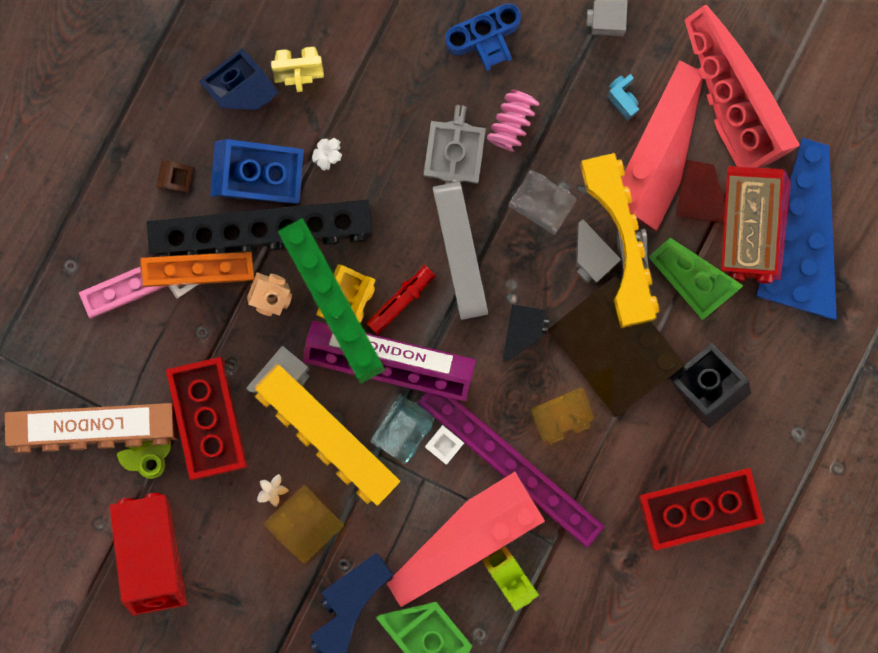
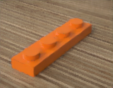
[139,252,254,287]

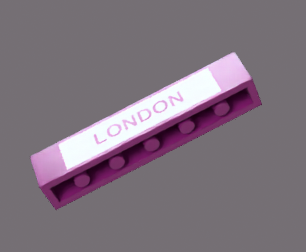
[302,321,476,401]

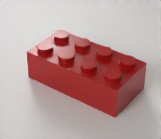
[166,357,248,480]
[638,468,765,551]

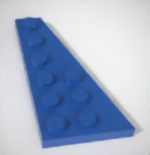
[755,138,837,321]

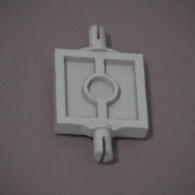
[424,105,486,184]

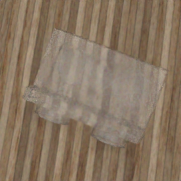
[508,170,577,235]

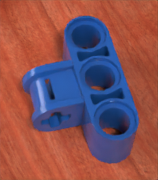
[445,3,521,71]

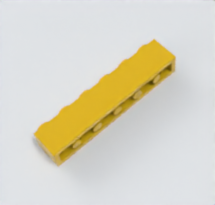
[254,363,401,506]

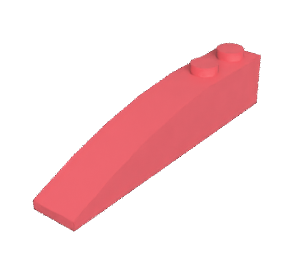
[684,5,800,168]
[621,60,703,232]
[386,472,545,607]

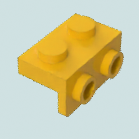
[316,264,375,323]

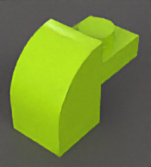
[482,546,539,611]

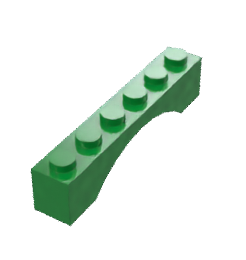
[278,218,385,384]

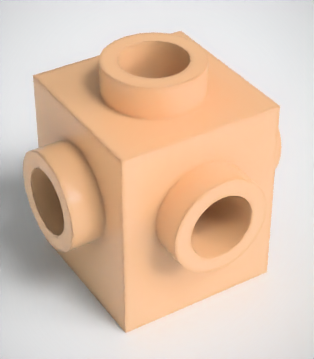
[247,273,292,316]

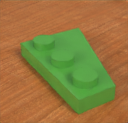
[649,238,743,320]

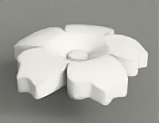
[312,138,342,171]

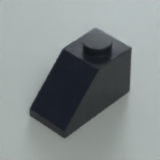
[502,304,550,362]

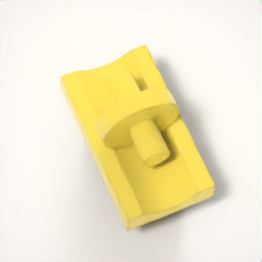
[271,47,324,92]

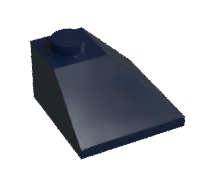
[199,48,278,110]

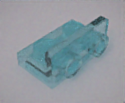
[370,394,435,464]

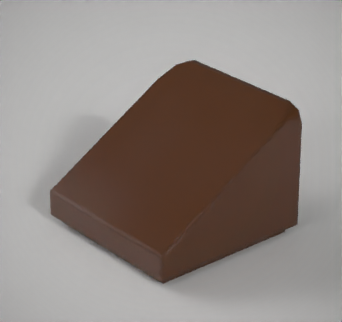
[156,160,194,194]

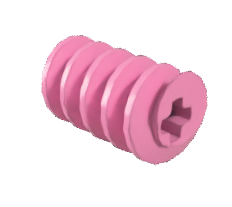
[487,89,540,152]

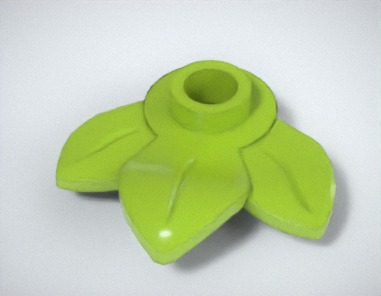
[117,440,171,479]

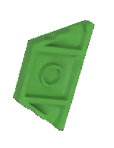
[376,602,472,653]

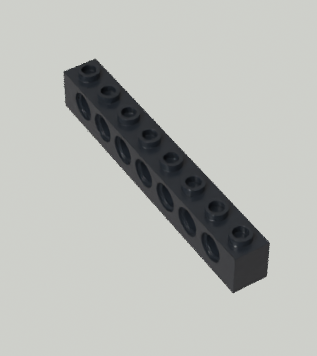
[146,199,373,257]

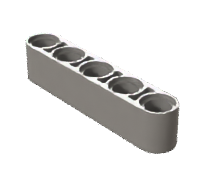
[433,181,488,320]

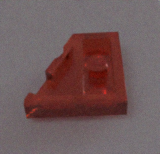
[676,160,725,224]

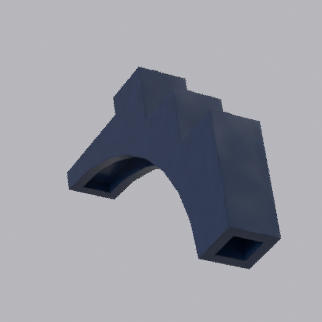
[310,552,393,653]

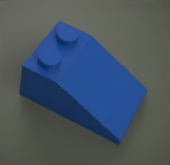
[210,139,304,204]

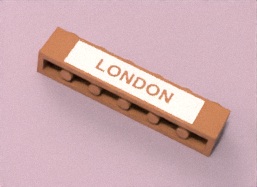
[5,403,178,453]

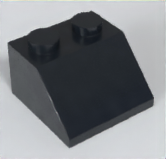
[669,343,751,428]

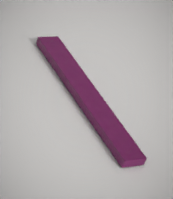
[417,392,605,548]

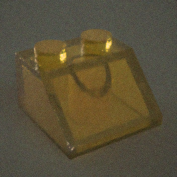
[528,387,594,445]
[264,485,345,564]

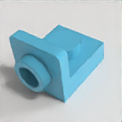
[607,74,639,121]

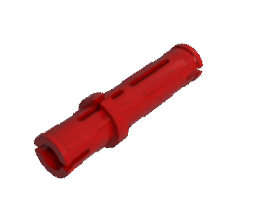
[366,264,437,335]

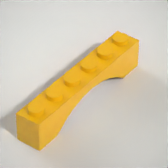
[580,153,659,328]

